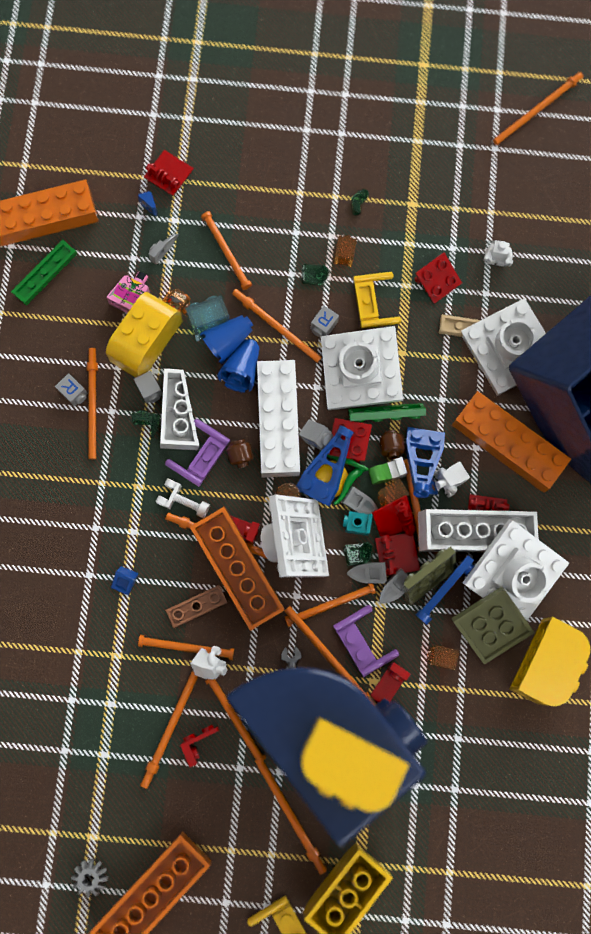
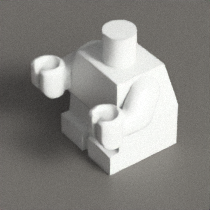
[483,240,513,267]
[434,462,470,497]
[191,646,227,679]

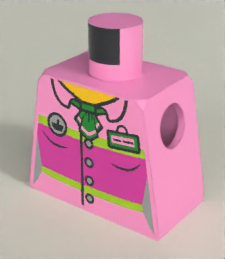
[106,271,150,313]

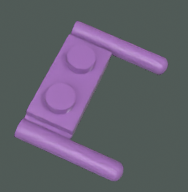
[165,419,231,487]
[333,605,399,677]

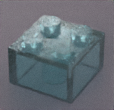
[185,295,230,341]

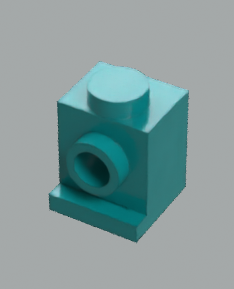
[343,511,373,536]

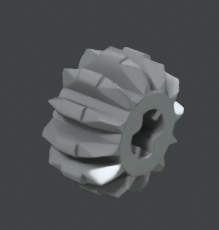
[71,859,108,898]

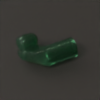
[351,189,369,215]

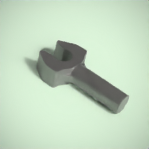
[281,647,301,668]

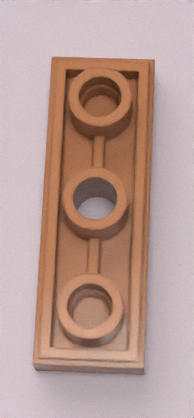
[166,585,228,628]

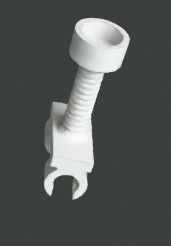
[156,478,210,519]

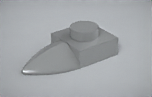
[148,234,179,265]
[341,486,378,514]
[347,562,387,583]
[379,568,409,604]

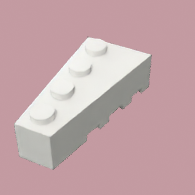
[160,369,199,450]

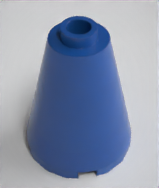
[200,315,253,365]
[217,339,260,393]

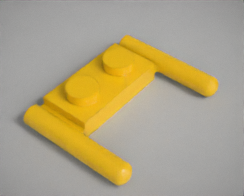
[353,272,401,329]
[247,895,307,934]

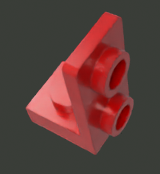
[230,515,260,545]
[370,662,411,702]
[180,724,220,768]

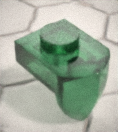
[302,264,330,285]
[131,410,160,438]
[343,542,373,566]

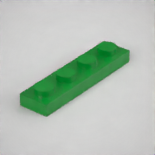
[11,240,77,306]
[348,403,426,423]

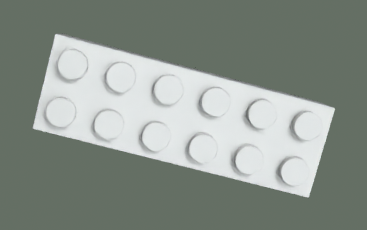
[257,360,300,478]
[418,509,538,552]

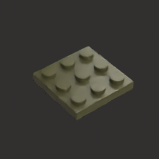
[403,546,456,606]
[452,586,535,664]

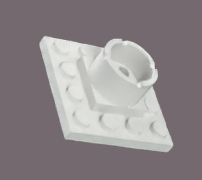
[461,298,546,396]
[321,326,404,410]
[261,495,329,577]
[463,519,569,620]

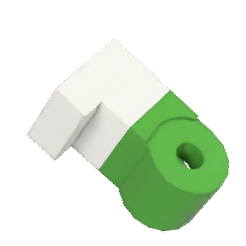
[368,457,407,485]

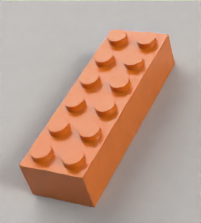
[0,179,99,247]
[452,391,571,493]
[190,507,285,631]
[89,832,212,934]

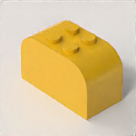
[106,292,183,378]
[509,617,590,706]
[301,717,409,812]
[303,843,393,934]

